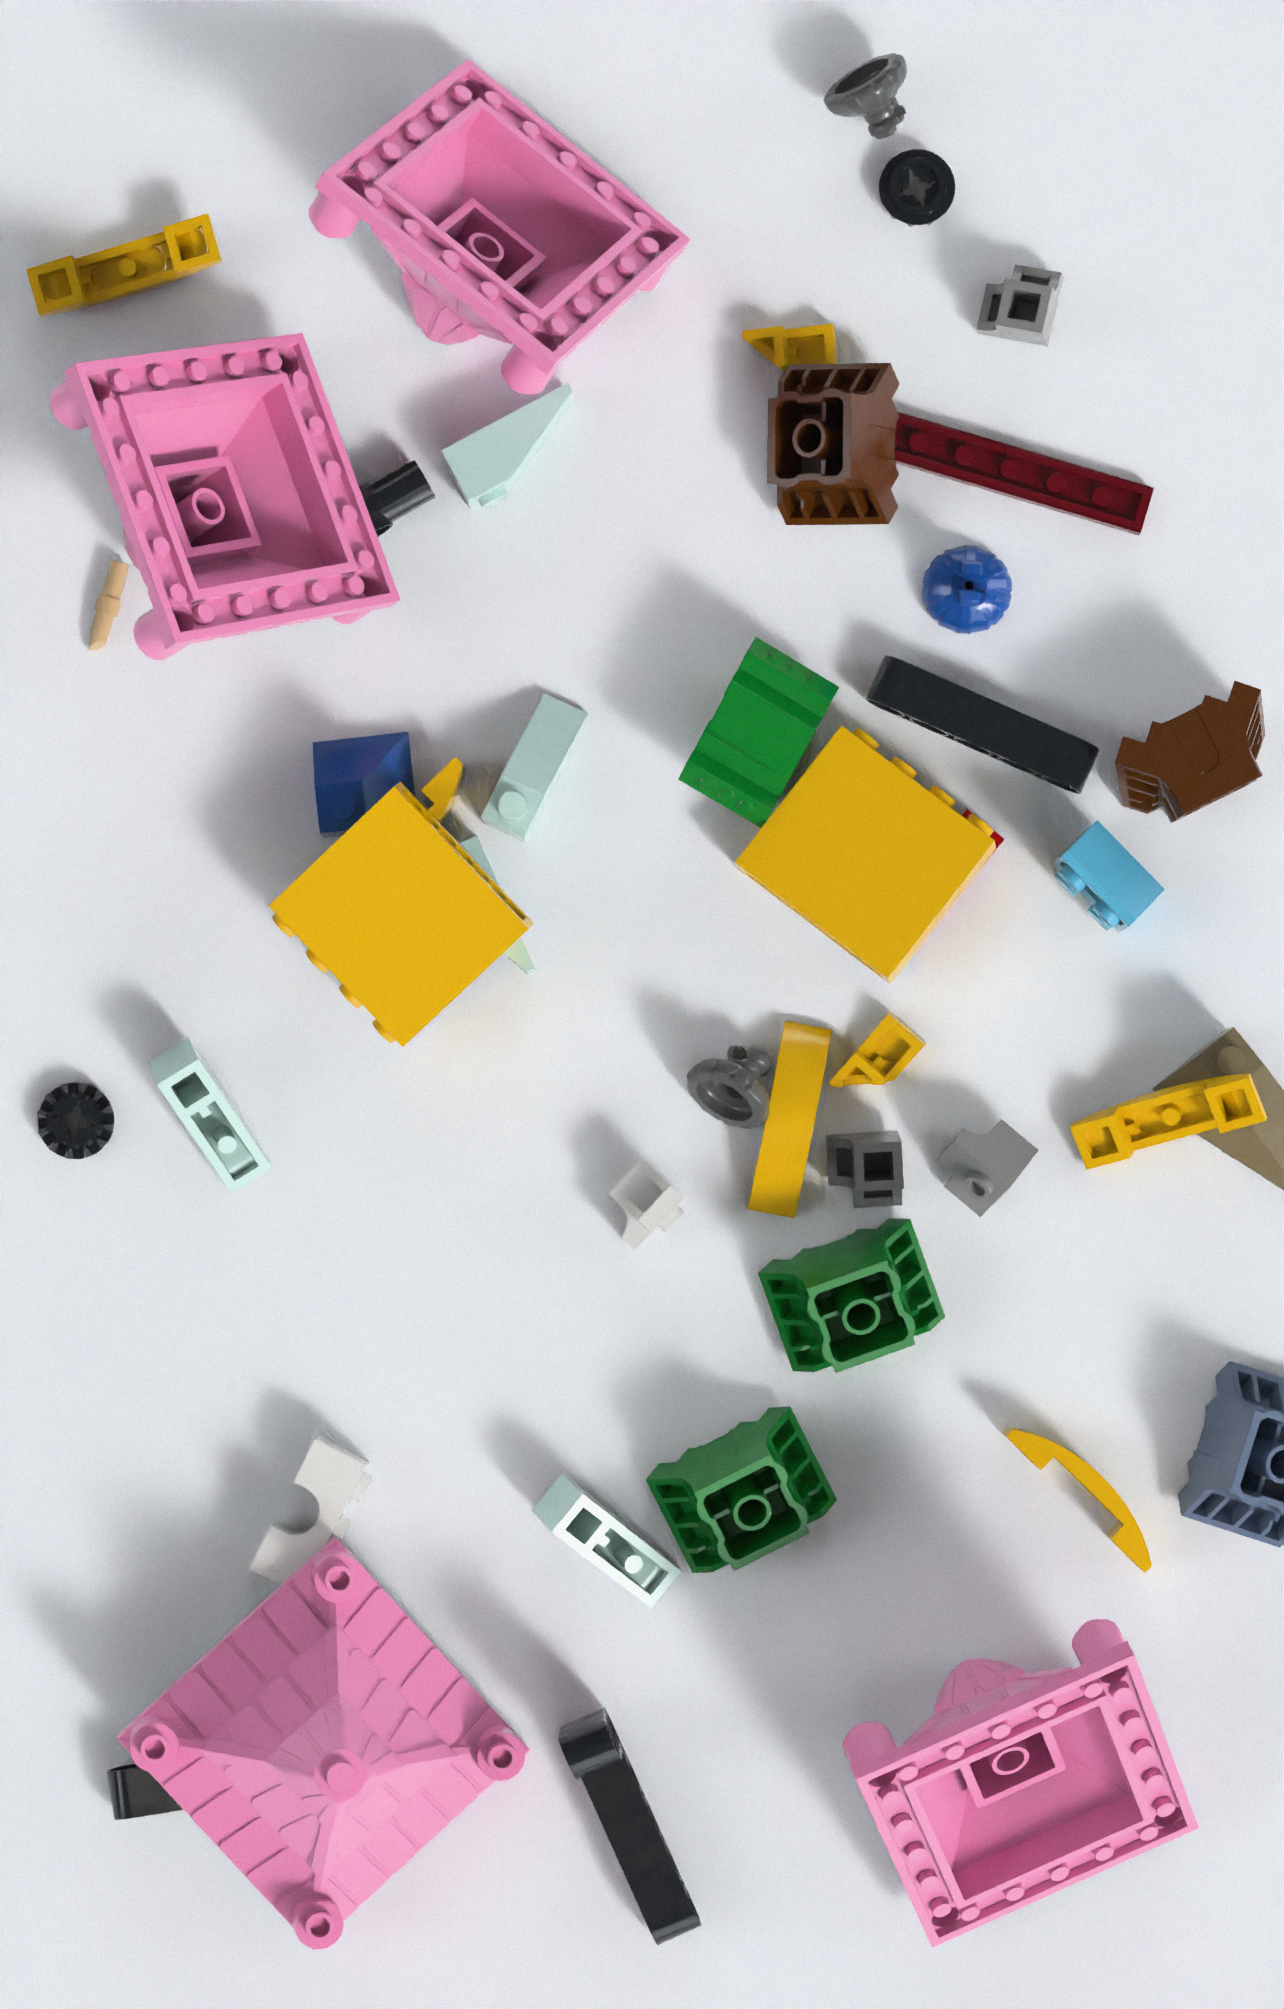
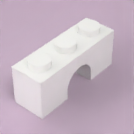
[249,1436,373,1585]

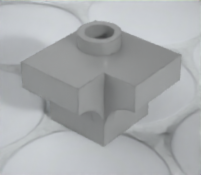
[976,264,1064,346]
[935,1119,1039,1217]

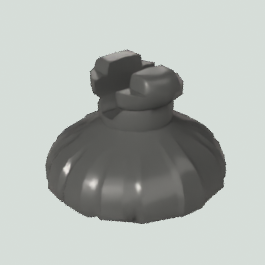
[823,53,907,140]
[686,1045,772,1129]

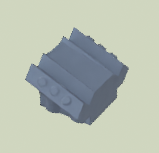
[1178,1361,1284,1548]

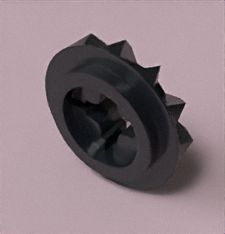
[879,149,955,227]
[37,1082,114,1159]

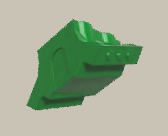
[678,637,839,828]
[758,1218,945,1373]
[646,1406,837,1573]

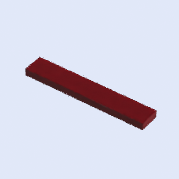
[895,411,1154,536]

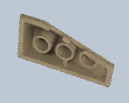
[1152,1027,1284,1191]

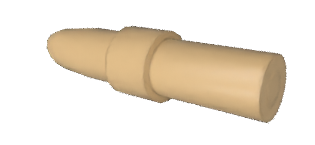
[89,560,129,651]

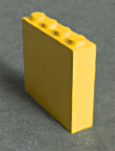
[735,725,996,984]
[269,782,534,1047]

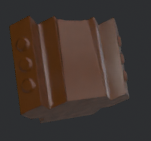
[767,363,900,525]
[1115,681,1265,823]

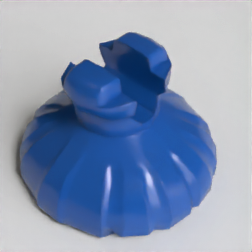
[922,545,1012,634]

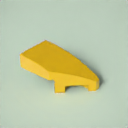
[742,323,838,372]
[829,1012,926,1088]

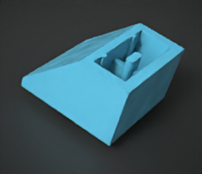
[1052,820,1165,932]

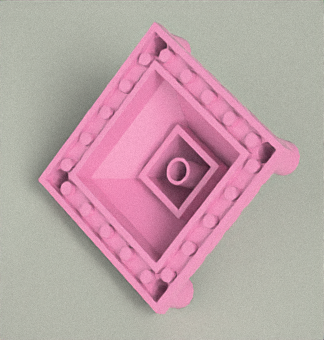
[309,59,691,395]
[50,333,401,660]
[116,1536,530,1950]
[842,1619,1199,1947]

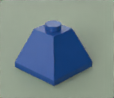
[313,732,415,838]

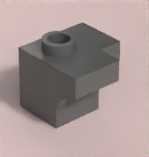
[826,1131,904,1208]

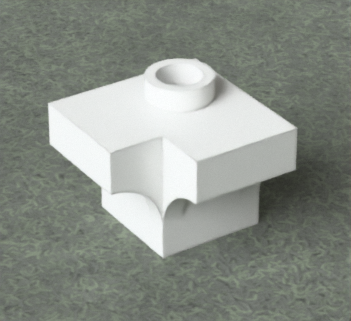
[609,1159,684,1251]

